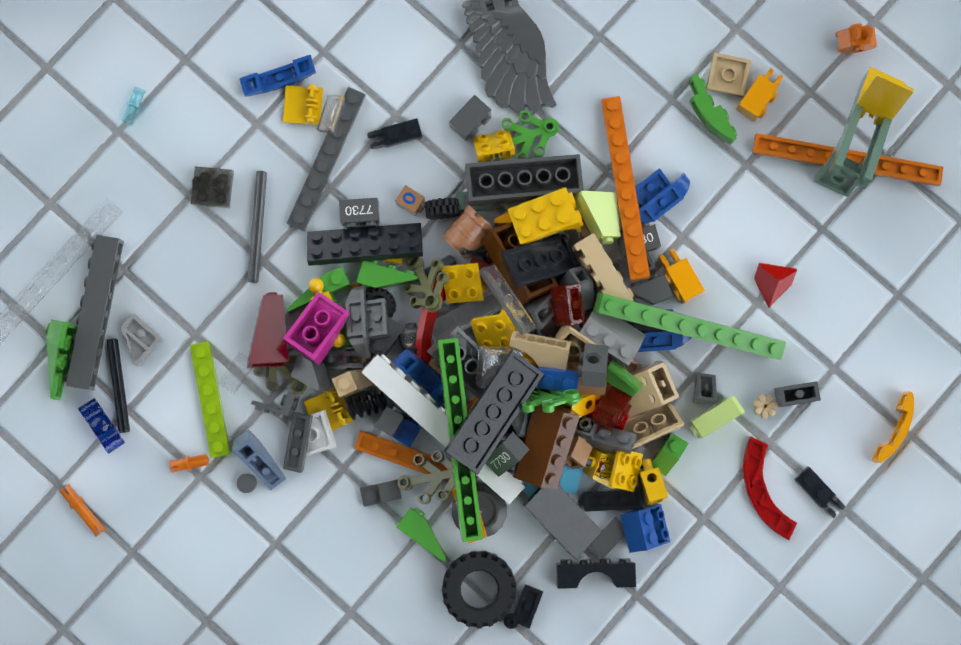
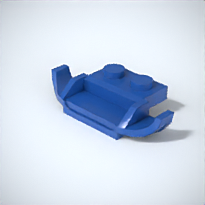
[635,168,690,224]
[638,309,692,352]

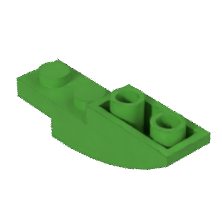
[688,74,737,145]

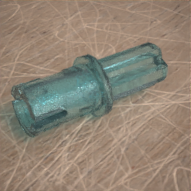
[122,87,146,125]

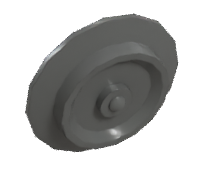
[452,483,507,537]

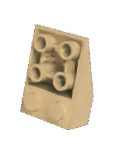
[607,361,679,417]

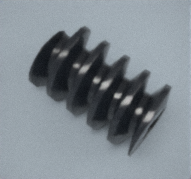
[345,389,388,420]

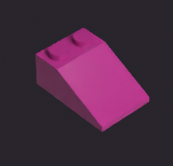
[283,292,350,366]

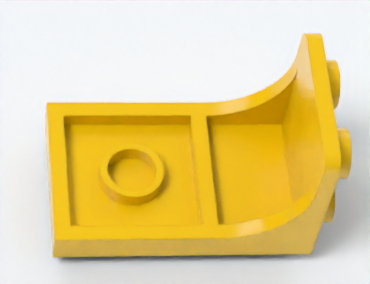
[508,187,584,246]

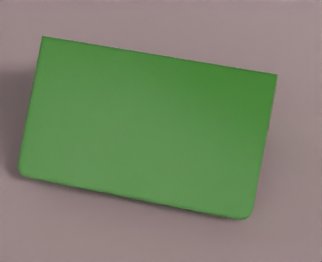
[607,359,643,400]

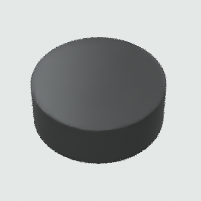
[237,474,257,493]

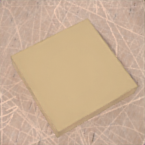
[706,52,751,98]

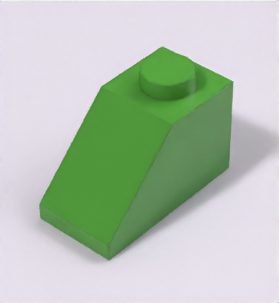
[651,433,689,476]

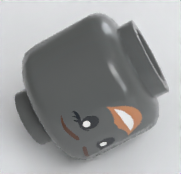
[400,323,418,352]

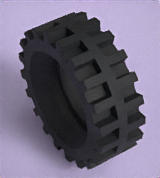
[442,550,517,629]

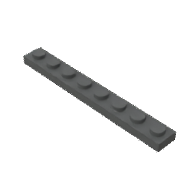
[287,87,366,232]

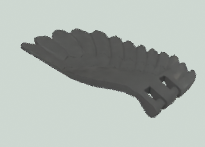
[462,0,556,112]

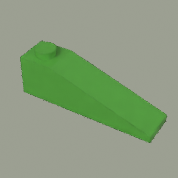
[46,319,78,400]

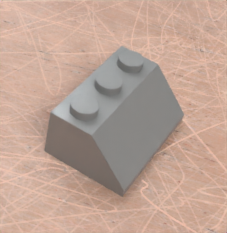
[579,308,645,367]

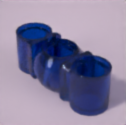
[78,398,125,454]

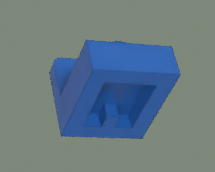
[394,417,422,448]

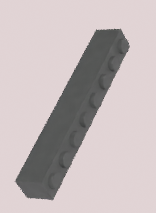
[65,235,124,390]

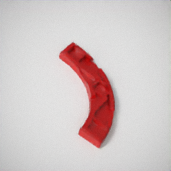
[415,280,446,368]
[743,436,797,540]

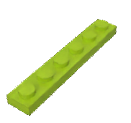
[190,341,231,458]

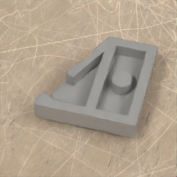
[120,314,163,367]

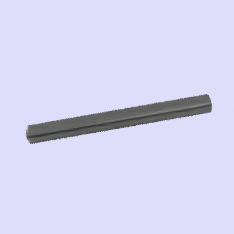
[247,171,267,283]

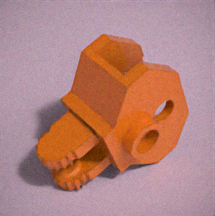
[835,23,877,53]

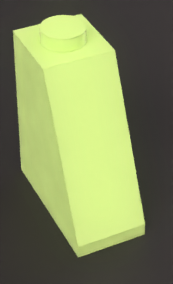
[574,191,621,244]
[689,396,745,438]

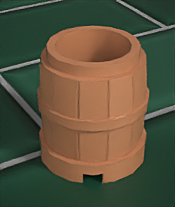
[443,205,495,259]

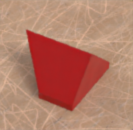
[754,263,797,308]

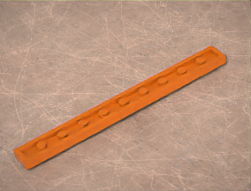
[601,96,650,281]
[752,133,944,186]

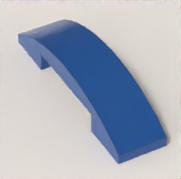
[239,55,316,97]
[393,348,445,408]

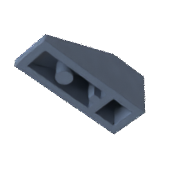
[233,429,286,490]

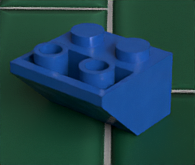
[620,504,670,553]

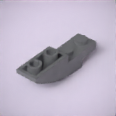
[574,416,637,454]

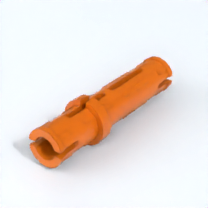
[59,484,106,537]

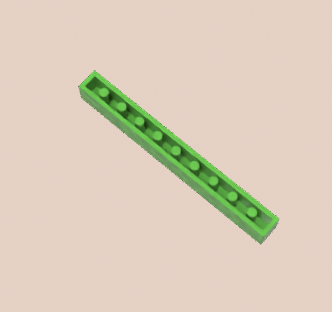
[593,292,786,361]
[437,338,483,542]

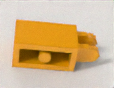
[735,67,784,122]
[658,248,705,304]

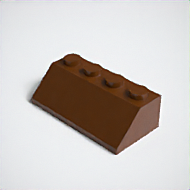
[481,222,558,307]
[513,404,580,489]

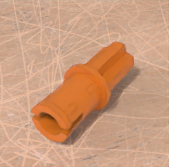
[169,454,209,473]

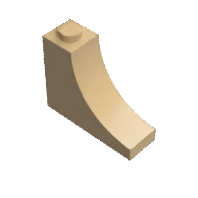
[509,331,571,390]
[332,357,394,399]

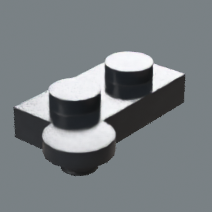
[503,584,543,629]

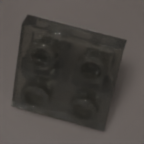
[190,166,234,208]

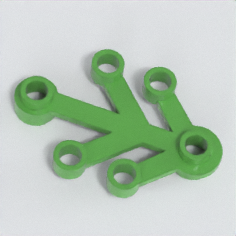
[491,111,559,159]
[522,388,581,413]

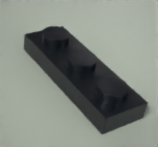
[583,489,643,512]

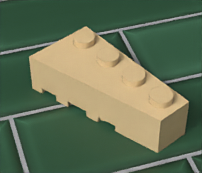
[572,233,634,301]

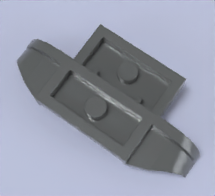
[345,285,389,359]

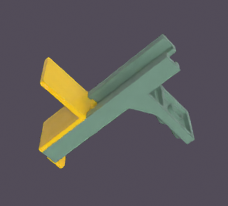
[814,67,914,197]

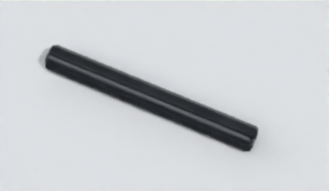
[106,338,130,433]

